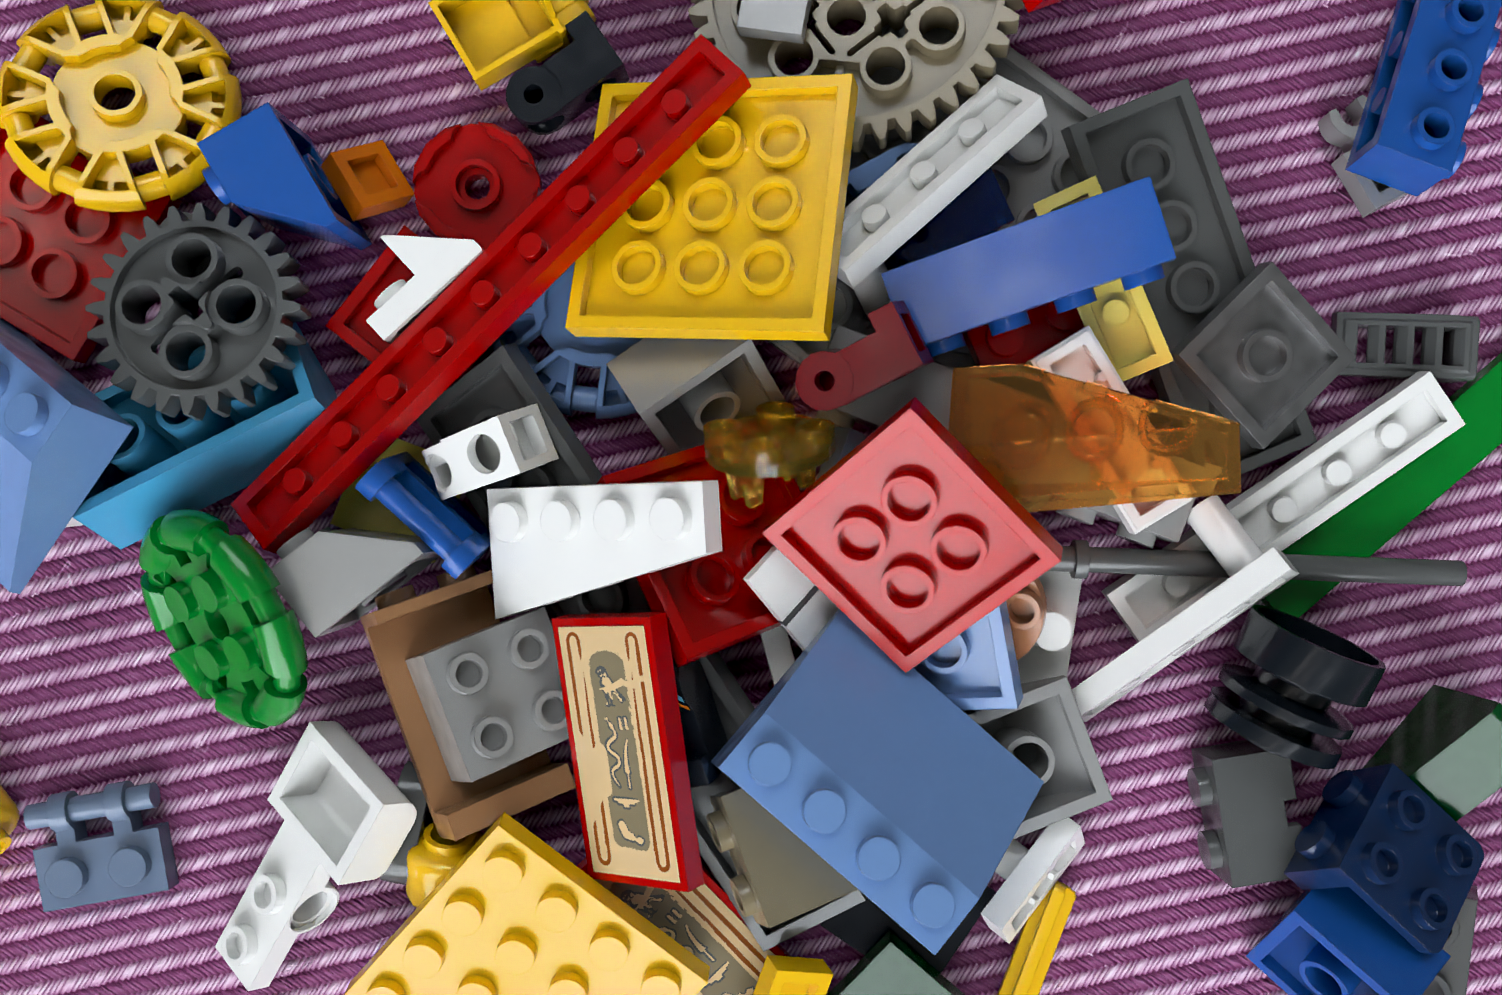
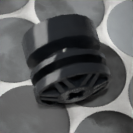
[1204,604,1386,769]

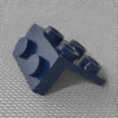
[1284,763,1484,954]

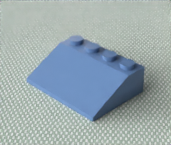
[0,318,133,594]
[711,609,1044,955]

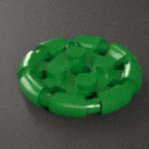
[139,509,308,729]

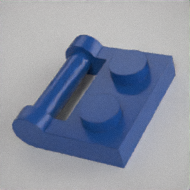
[355,451,490,580]

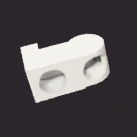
[421,403,559,500]

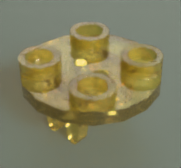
[703,401,836,508]

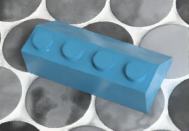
[73,317,337,549]

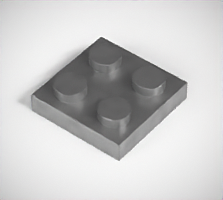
[1170,262,1356,449]

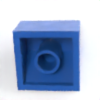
[197,102,372,250]
[1246,887,1451,995]

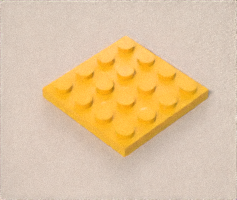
[565,74,858,341]
[344,812,710,995]

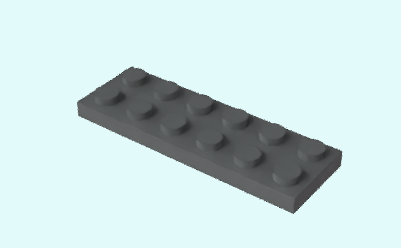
[1061,78,1317,491]

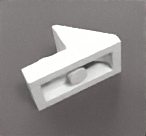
[366,235,484,343]

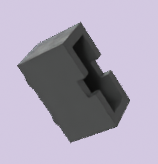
[1187,740,1302,888]

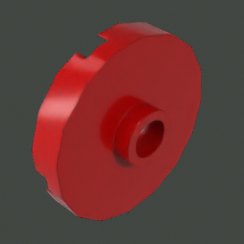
[413,122,542,250]

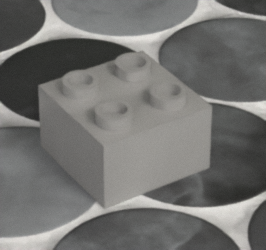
[405,607,569,782]

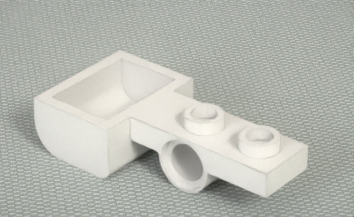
[215,721,417,991]

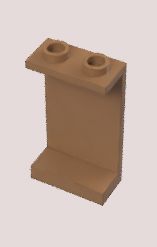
[360,564,576,841]

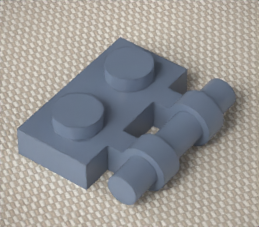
[23,781,179,912]

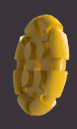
[0,0,242,212]

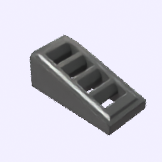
[1331,312,1480,383]

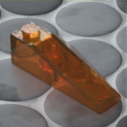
[948,363,1241,512]

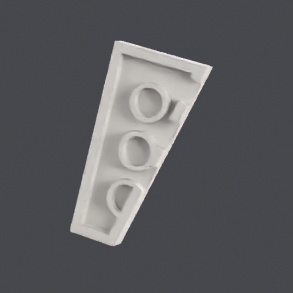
[487,480,722,619]

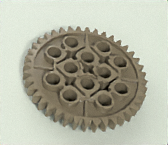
[688,0,1024,152]

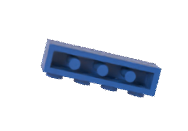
[1345,0,1502,197]
[881,176,1176,357]

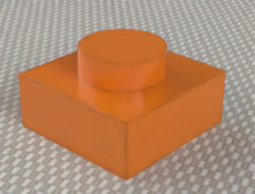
[321,140,414,222]

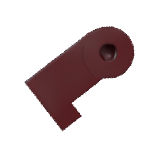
[795,301,934,411]

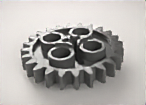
[85,203,312,421]

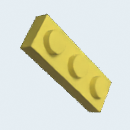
[1033,175,1174,382]

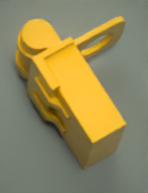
[428,0,596,91]

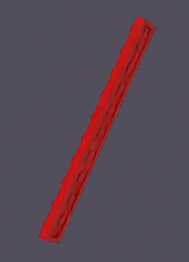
[230,34,752,554]

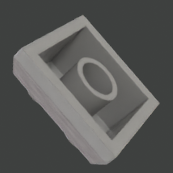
[606,338,790,455]
[271,527,440,638]
[962,675,1113,839]

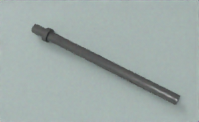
[1048,540,1467,586]

